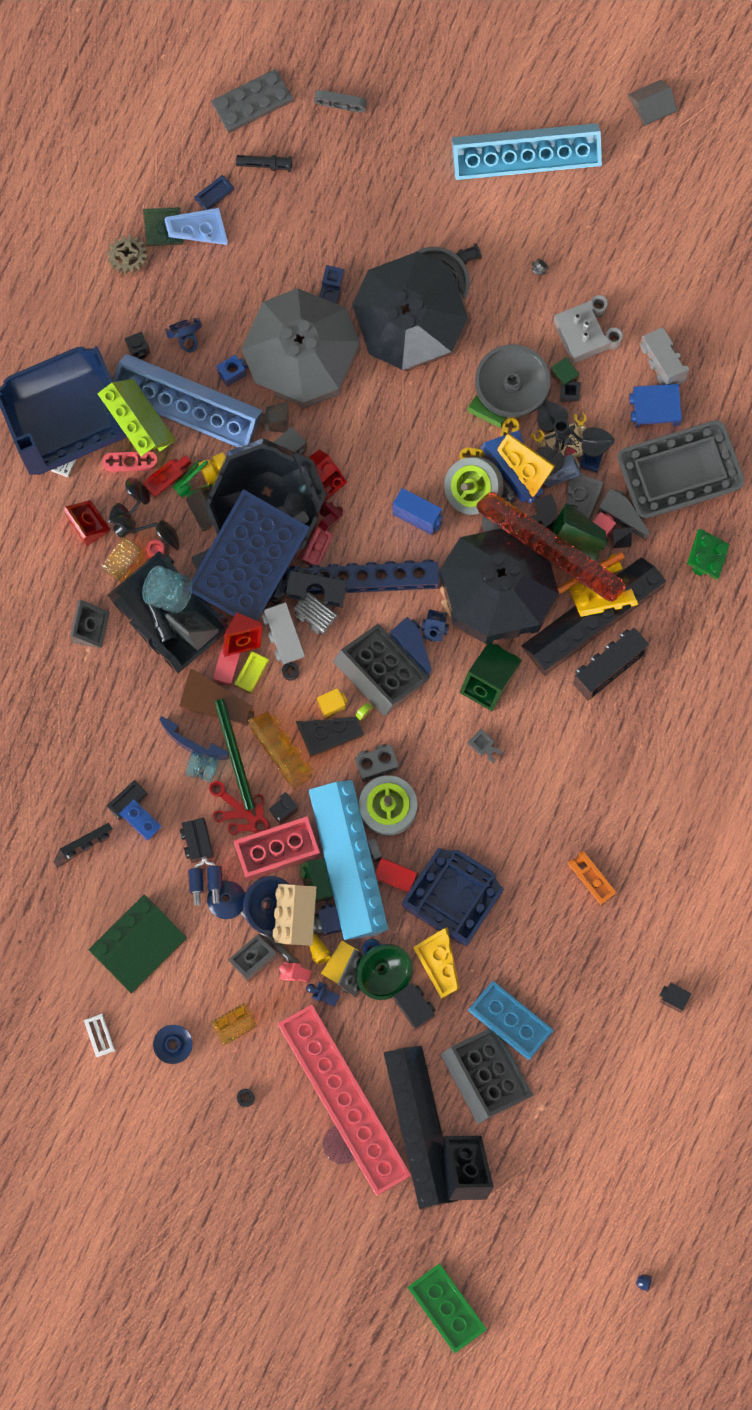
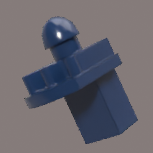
[306,982,340,1007]

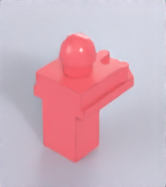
[279,961,312,982]

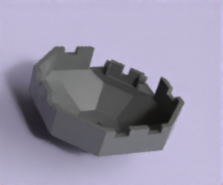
[241,288,361,409]

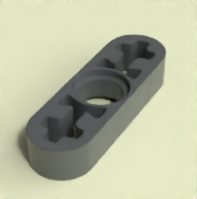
[314,90,367,113]

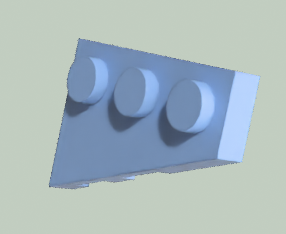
[165,208,228,245]

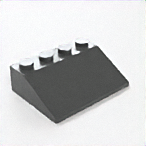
[333,624,430,717]
[440,1029,533,1124]

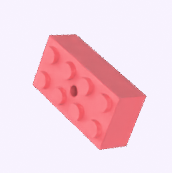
[233,817,320,881]

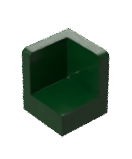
[550,357,579,385]

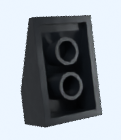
[443,1136,494,1200]

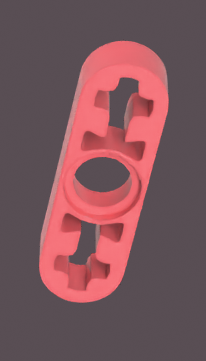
[103,451,158,472]

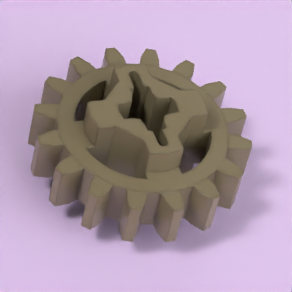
[107,235,148,276]

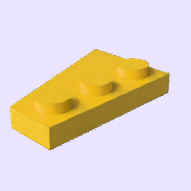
[497,433,555,498]
[413,928,460,999]

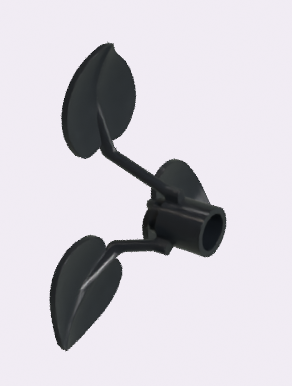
[536,399,615,476]
[108,477,179,551]

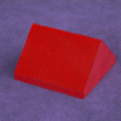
[63,500,111,547]
[223,613,263,657]

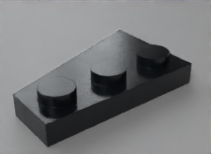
[296,717,364,757]
[53,823,113,868]

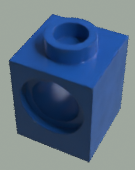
[216,354,247,387]

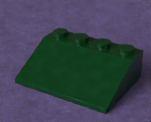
[88,894,187,994]

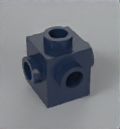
[421,609,449,642]

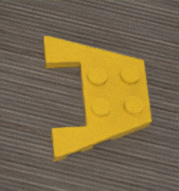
[569,553,638,617]

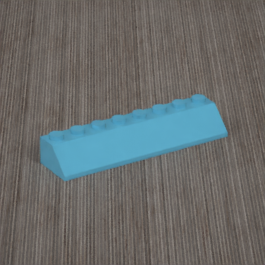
[451,123,602,180]
[309,780,389,940]

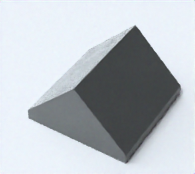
[628,80,677,126]
[70,600,110,648]
[166,611,219,651]
[228,934,277,983]

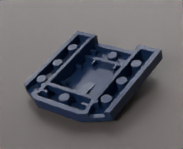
[401,848,504,946]

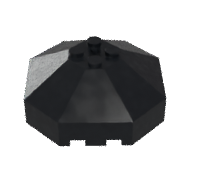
[352,251,472,372]
[205,438,327,551]
[439,526,559,644]

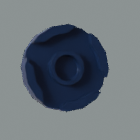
[165,318,202,353]

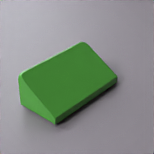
[467,395,506,428]

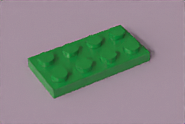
[407,1263,487,1354]

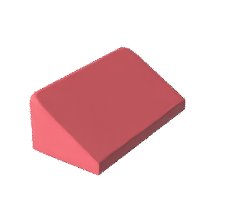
[297,526,333,565]

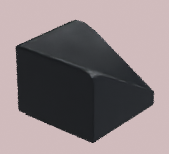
[560,381,581,402]
[611,528,632,548]

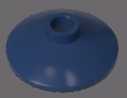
[207,881,245,919]
[153,1025,193,1064]

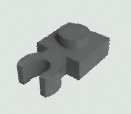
[468,729,502,764]

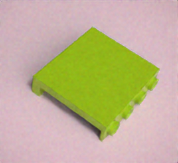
[97,379,176,456]

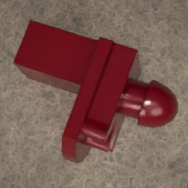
[318,502,343,532]

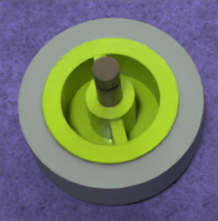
[444,457,504,515]
[359,775,417,836]

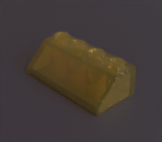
[248,712,313,790]

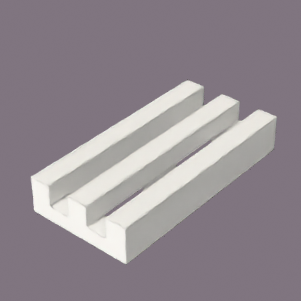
[84,1014,115,1058]

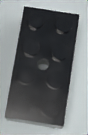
[573,628,649,701]

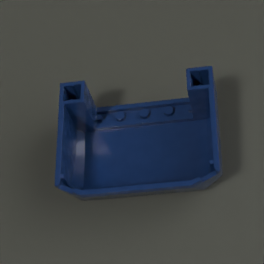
[0,346,127,475]

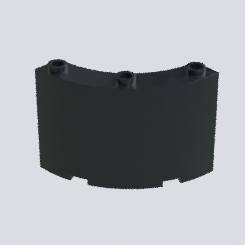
[107,551,228,673]

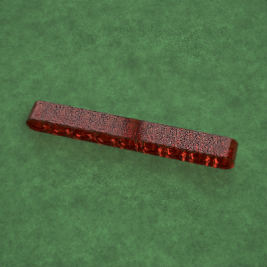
[477,492,626,602]

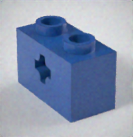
[119,799,162,841]

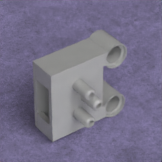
[553,295,623,364]

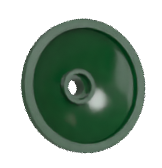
[356,944,413,1000]

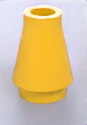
[309,934,331,965]

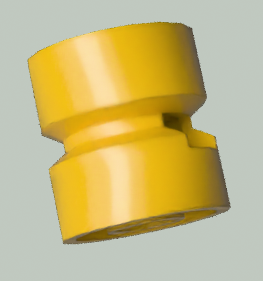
[198,452,225,485]

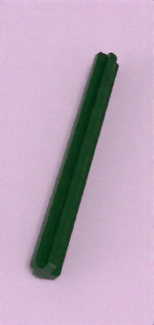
[214,699,255,811]

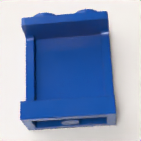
[629,384,682,428]

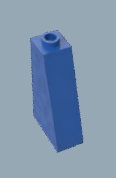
[481,430,544,504]

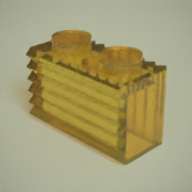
[102,536,144,583]
[211,1003,257,1046]

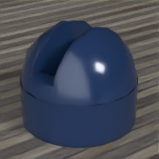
[636,1274,652,1292]

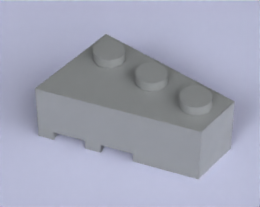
[640,327,689,385]
[261,601,305,664]

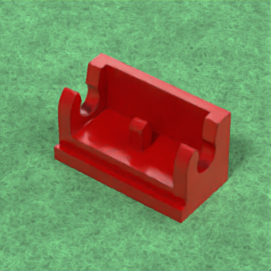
[375,858,418,892]

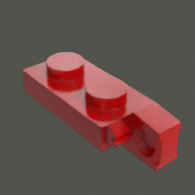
[143,455,192,498]

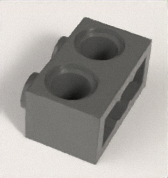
[355,744,399,782]

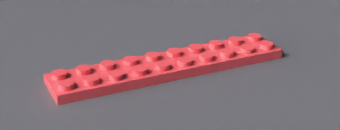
[278,1004,411,1196]

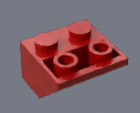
[309,449,347,503]

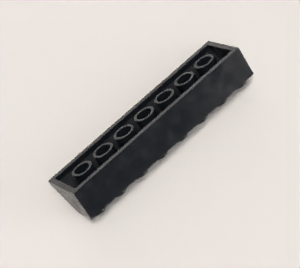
[521,557,666,676]
[384,1046,458,1210]

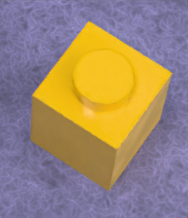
[317,688,348,719]

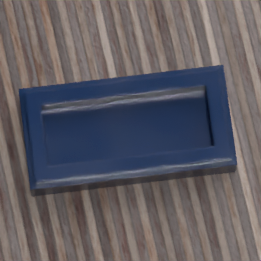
[194,175,234,210]

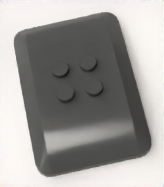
[617,420,744,519]

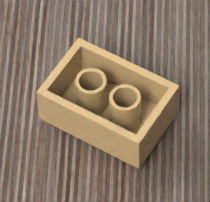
[273,884,316,946]

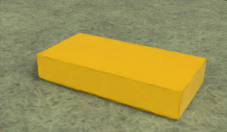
[321,941,358,984]

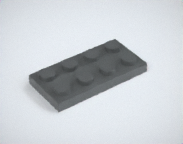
[211,69,293,134]

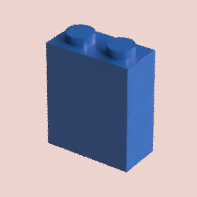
[393,488,443,535]

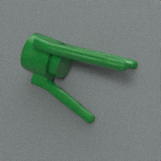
[172,460,213,498]

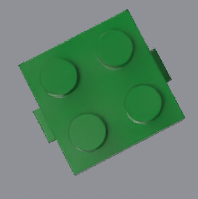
[687,529,730,579]

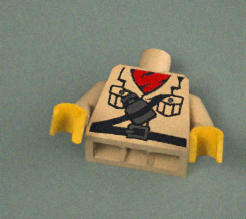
[530,412,586,468]

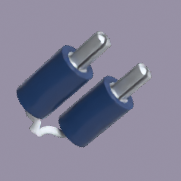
[188,859,223,906]

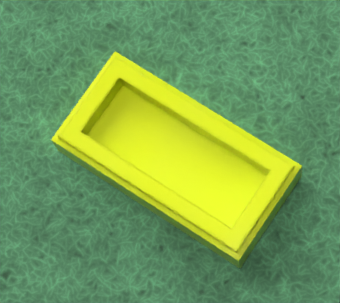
[234,651,269,694]

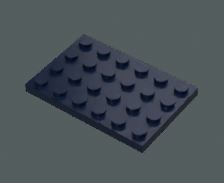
[187,489,310,621]

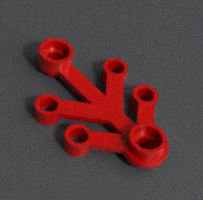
[209,781,270,835]

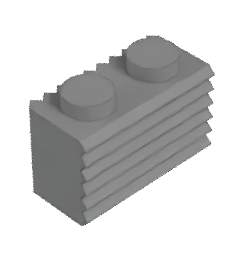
[293,592,338,635]

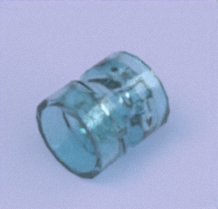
[185,752,218,783]

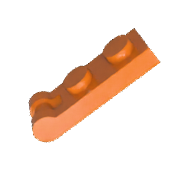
[567,851,617,905]

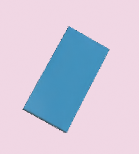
[468,981,554,1060]

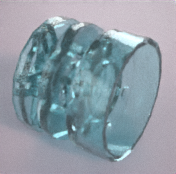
[143,566,192,614]

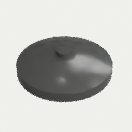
[475,344,550,418]

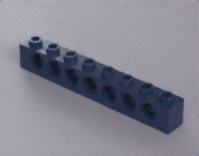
[286,559,439,595]

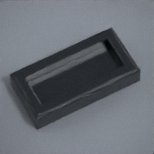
[106,780,148,821]

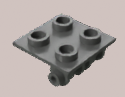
[338,949,364,998]

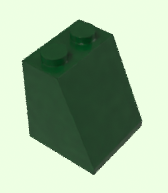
[548,503,608,570]
[460,643,522,712]

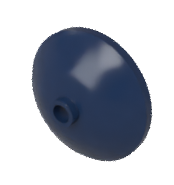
[243,876,290,935]

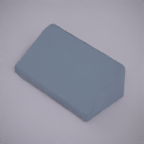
[544,455,582,488]

